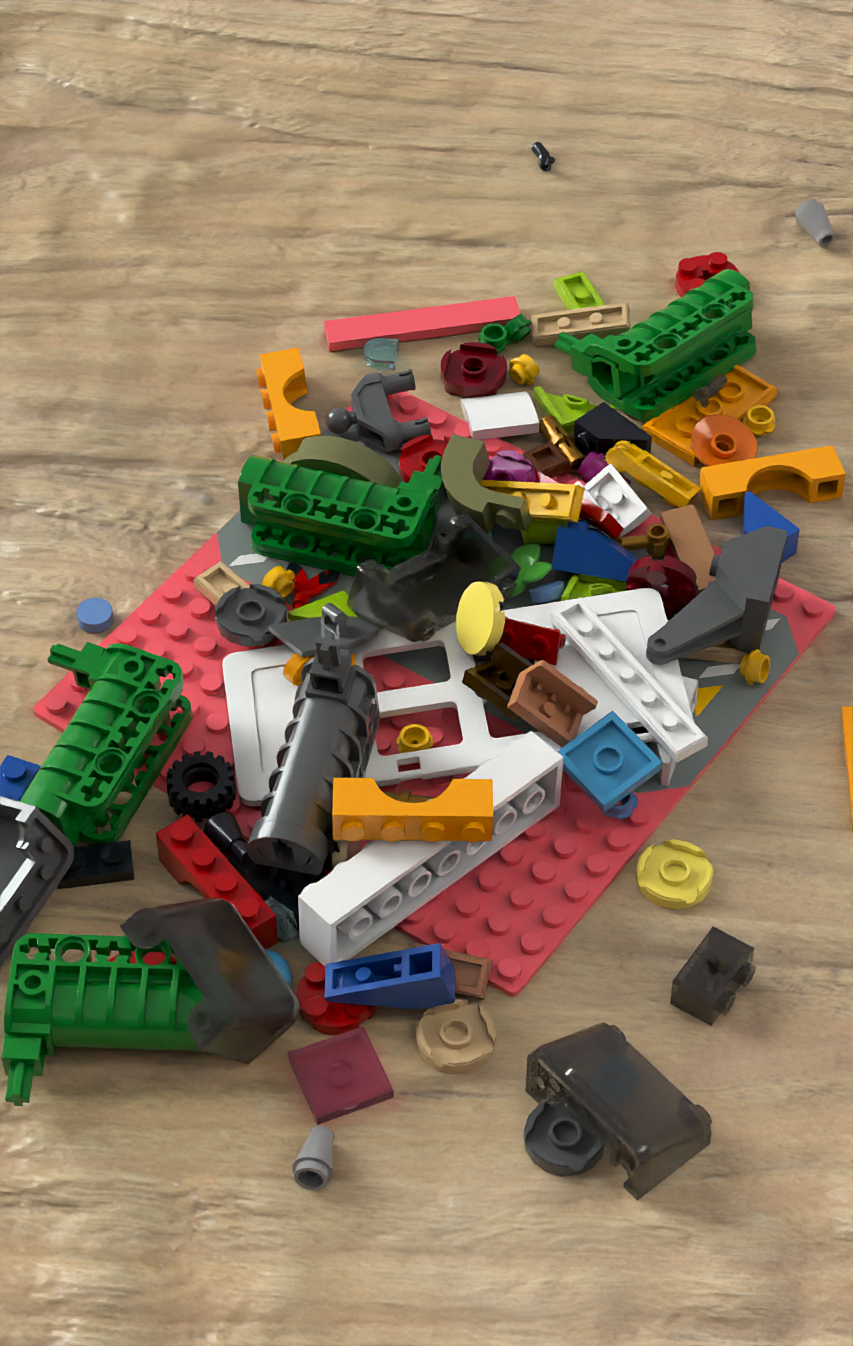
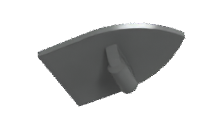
[268,603,382,657]

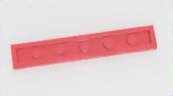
[324,296,520,351]

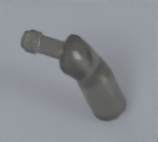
[694,374,727,408]

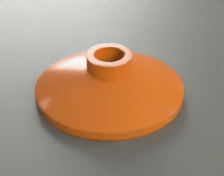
[690,415,758,466]

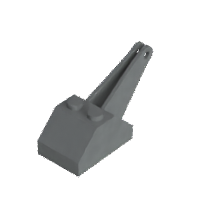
[646,526,788,665]

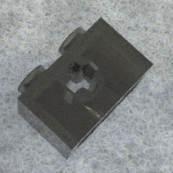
[670,926,756,1026]

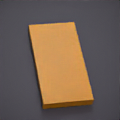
[641,365,778,466]

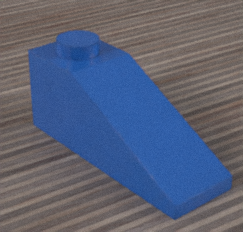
[552,520,638,582]
[325,943,455,1010]

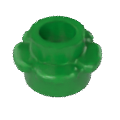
[503,313,532,343]
[478,324,510,353]

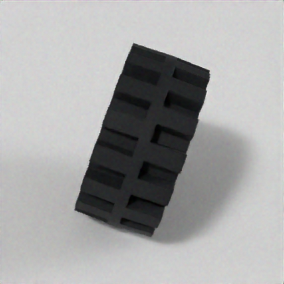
[166,751,236,823]

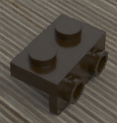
[462,642,534,721]

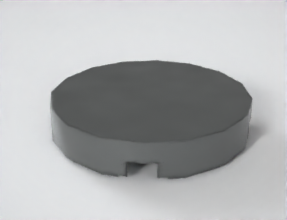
[215,584,287,646]
[524,1097,607,1176]

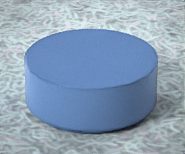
[529,581,565,604]
[77,598,113,633]

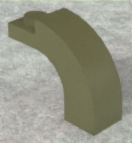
[441,434,531,534]
[283,436,403,488]

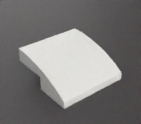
[461,391,539,440]
[574,463,652,537]

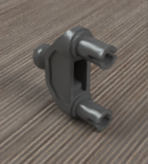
[326,369,431,452]

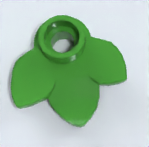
[489,543,553,598]

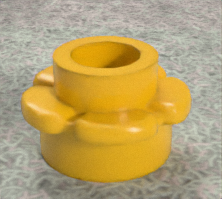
[509,354,540,385]
[743,405,776,436]
[262,566,295,598]
[740,649,770,685]
[396,724,433,753]

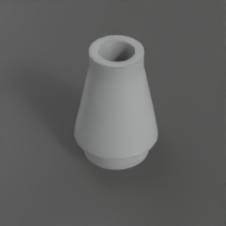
[795,199,836,247]
[292,1126,334,1190]

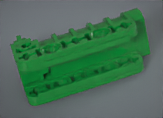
[554,269,757,421]
[238,455,444,587]
[19,642,193,847]
[1,933,235,1106]

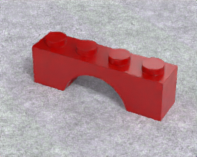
[156,814,278,957]

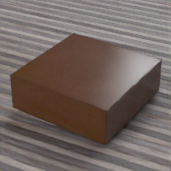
[522,442,570,478]

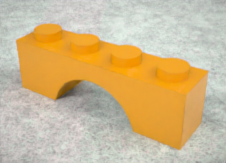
[256,347,321,461]
[699,445,846,521]
[332,778,493,842]

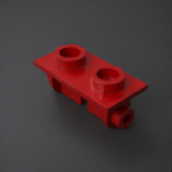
[499,616,566,665]

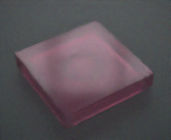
[288,1026,394,1125]

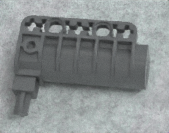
[247,632,380,875]

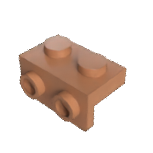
[507,660,598,747]

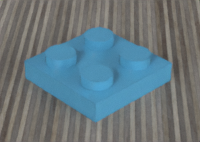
[557,710,663,813]

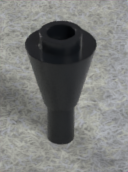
[203,812,253,865]

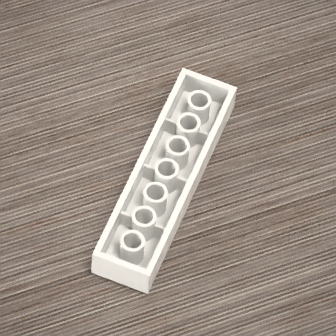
[298,731,564,967]

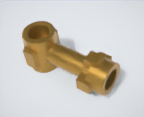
[608,523,671,558]

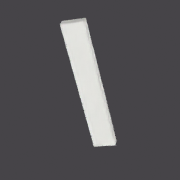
[550,597,708,763]

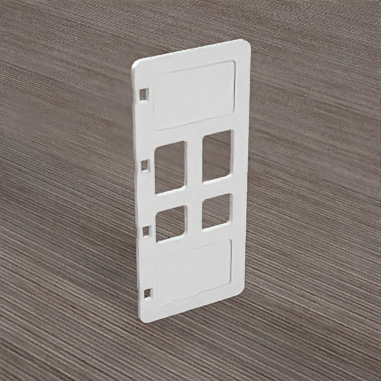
[222,588,694,807]

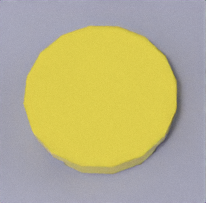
[456,581,505,656]
[636,839,714,910]

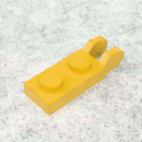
[605,440,701,507]

